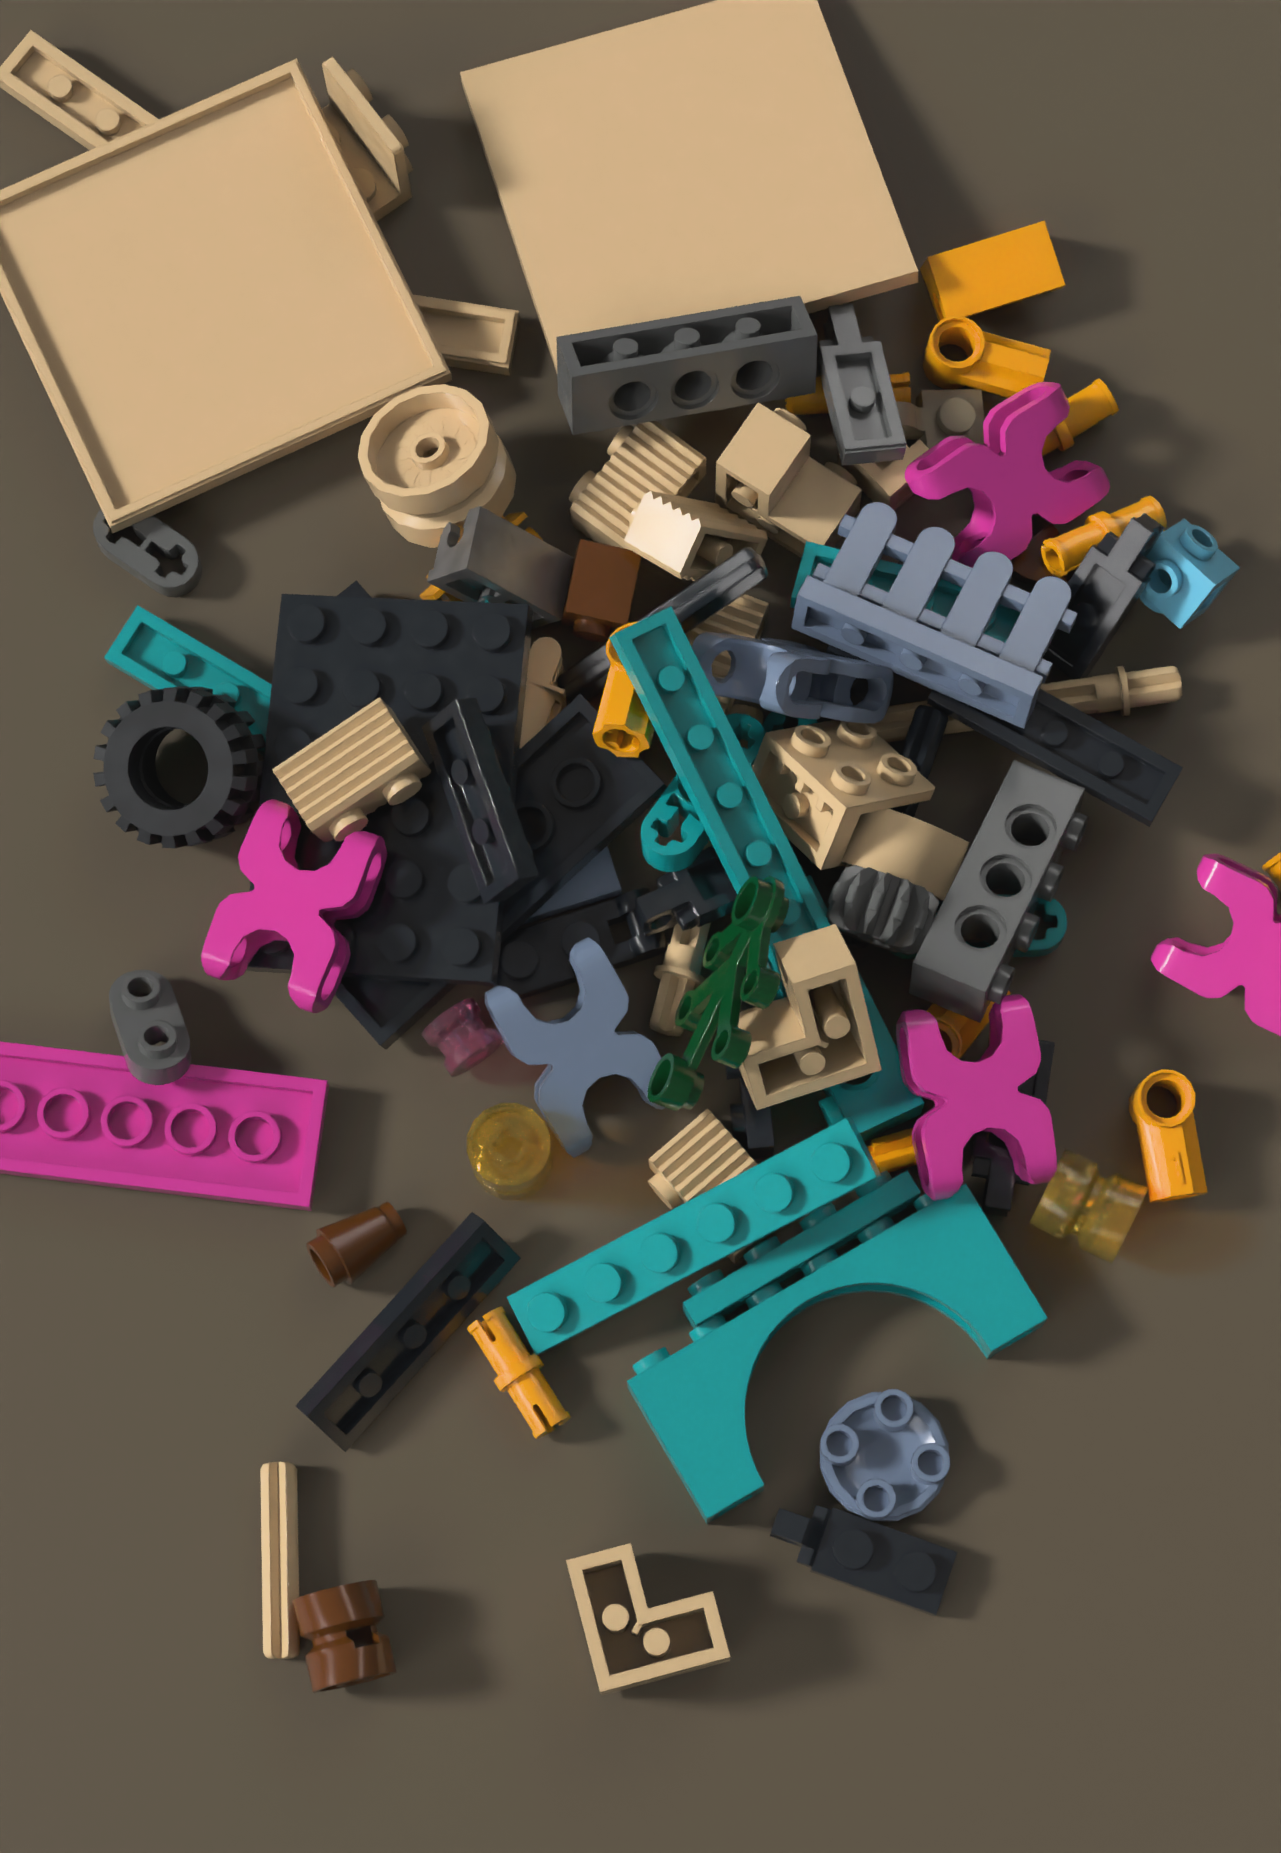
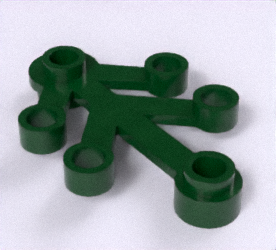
[648,876,789,1111]

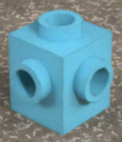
[1139,518,1240,629]

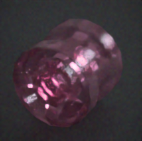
[422,998,503,1077]

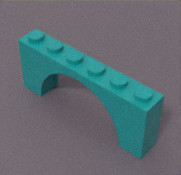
[627,1183,1048,1524]

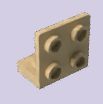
[322,57,413,221]
[752,720,935,870]

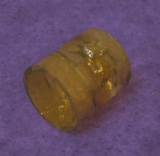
[467,1103,553,1200]
[1029,1148,1148,1264]

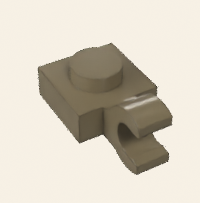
[896,389,984,449]

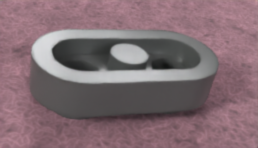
[109,970,191,1085]

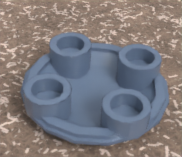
[820,1389,950,1521]

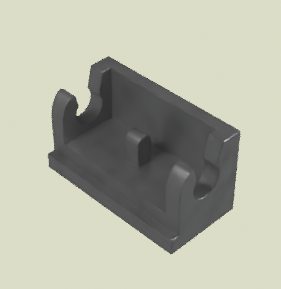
[427,506,574,629]

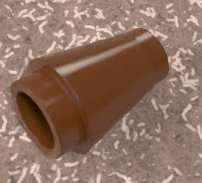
[306,1201,407,1288]

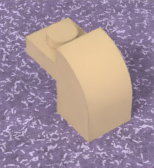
[833,809,969,901]

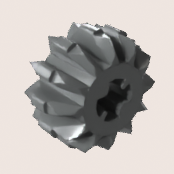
[826,865,939,955]

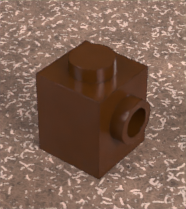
[560,539,641,643]

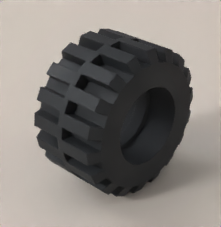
[93,686,265,848]

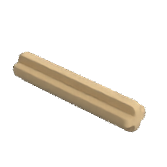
[260,1462,300,1659]

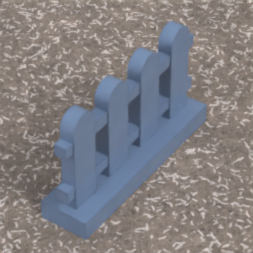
[791,502,1078,729]

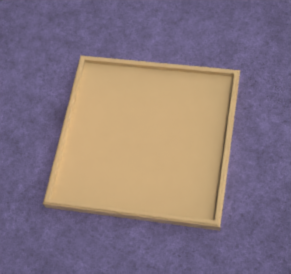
[460,0,918,373]
[0,58,452,533]

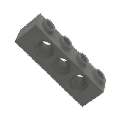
[556,296,818,435]
[909,760,1089,1023]

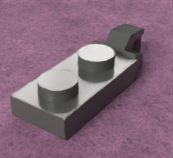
[817,304,907,466]

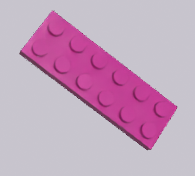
[0,1041,329,1211]

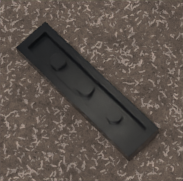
[927,689,1183,827]
[296,1212,521,1452]

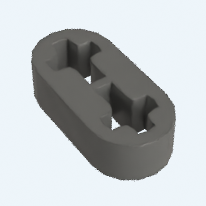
[93,510,202,597]

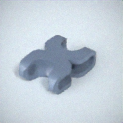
[692,632,894,724]
[485,937,665,1158]

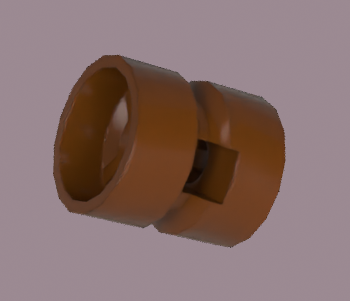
[293,1580,397,1693]

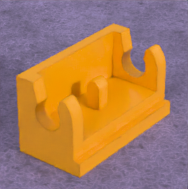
[920,220,1065,322]

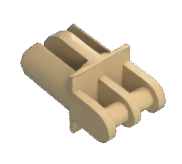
[520,637,567,749]

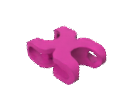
[905,382,1110,568]
[201,799,387,1014]
[1151,854,1281,1036]
[896,994,1057,1201]

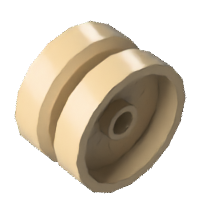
[358,384,516,548]

